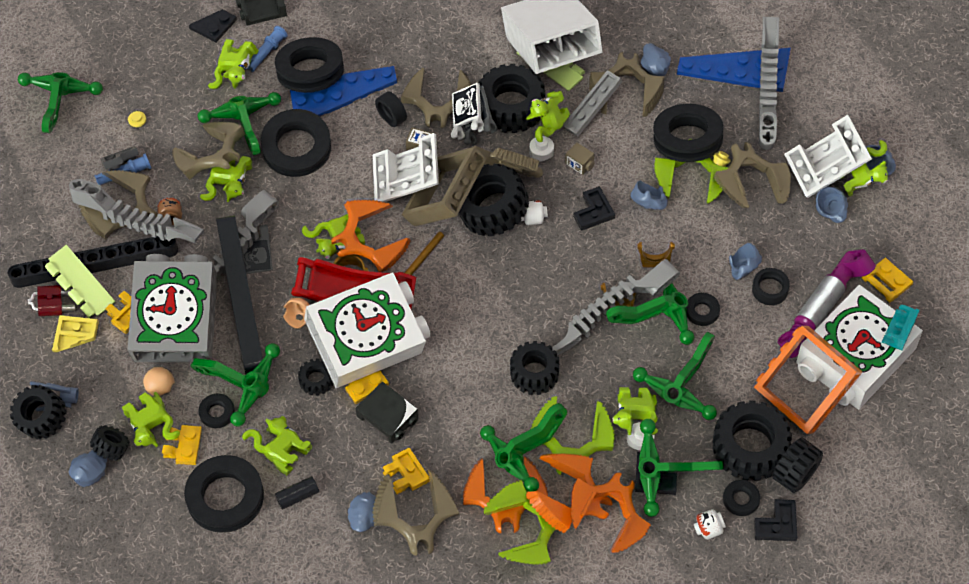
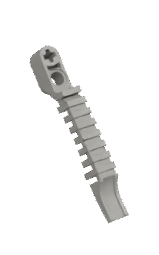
[759,17,779,150]
[69,179,204,243]
[208,190,279,280]
[552,259,680,356]

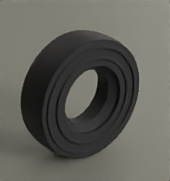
[686,293,720,326]
[199,393,235,428]
[723,480,760,516]

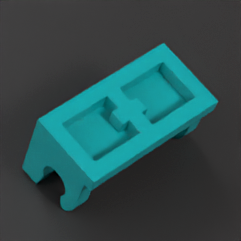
[882,305,920,351]

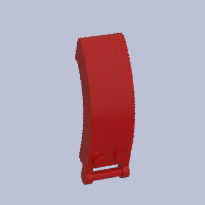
[291,257,417,309]

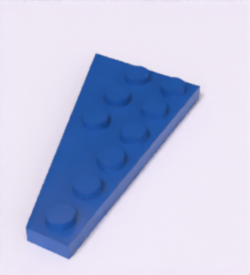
[677,48,791,92]
[290,66,397,116]

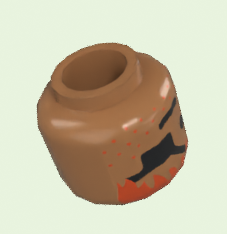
[157,198,182,225]

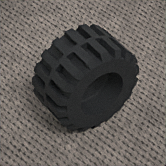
[510,341,560,395]
[10,385,67,439]
[773,437,823,493]

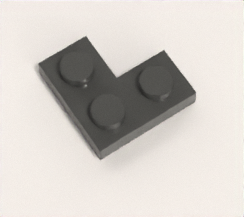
[100,146,139,171]

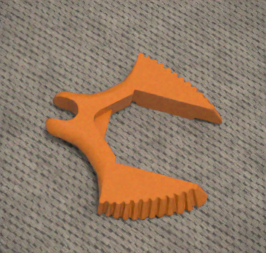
[331,200,411,273]
[526,453,612,533]
[463,456,548,534]
[571,472,651,553]

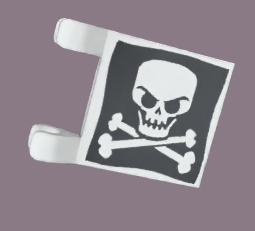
[451,83,484,140]

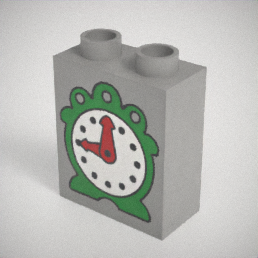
[128,254,217,362]

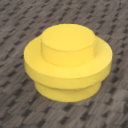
[128,111,146,127]
[713,151,731,167]

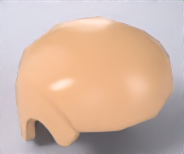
[283,298,310,329]
[143,367,175,396]

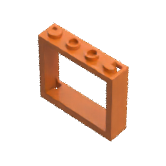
[754,326,862,434]

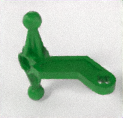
[17,72,103,133]
[197,92,281,156]
[606,283,695,345]
[633,332,717,421]
[190,343,280,427]
[480,403,567,492]
[638,419,724,517]

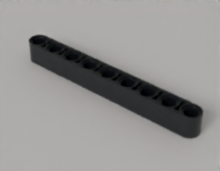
[216,215,263,375]
[7,236,178,288]

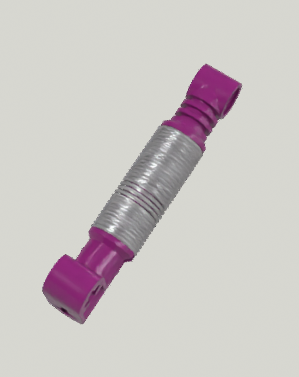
[777,249,876,358]

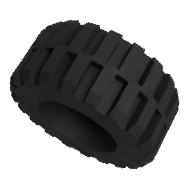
[479,64,545,133]
[458,163,529,236]
[712,400,792,481]

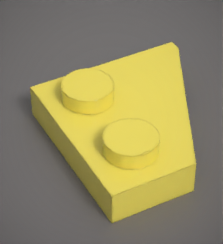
[52,315,99,352]

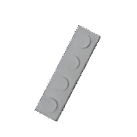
[563,70,623,137]

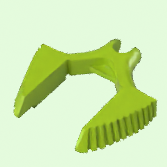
[654,139,728,203]
[531,396,615,475]
[484,480,556,565]

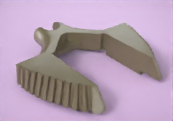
[589,52,664,117]
[401,68,471,128]
[172,122,245,180]
[714,142,791,208]
[474,146,543,178]
[79,170,158,240]
[372,469,459,556]

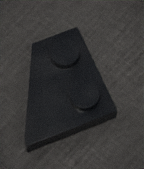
[189,9,237,43]

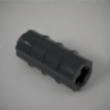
[275,476,319,510]

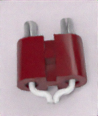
[28,285,76,316]

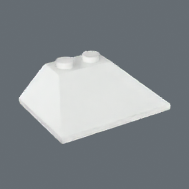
[784,115,872,198]
[373,133,439,202]

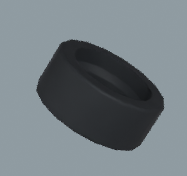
[375,91,407,127]
[752,268,790,306]

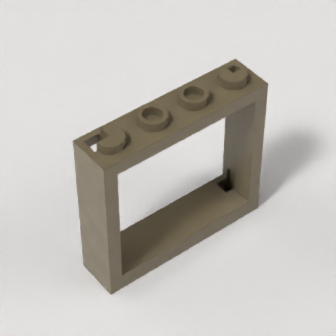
[402,147,487,226]

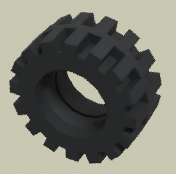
[298,358,333,396]
[90,425,130,461]

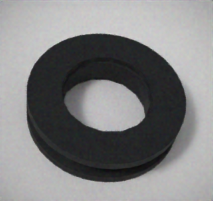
[275,37,344,93]
[653,104,723,162]
[261,109,331,177]
[184,455,264,533]

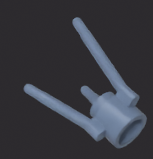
[30,381,79,411]

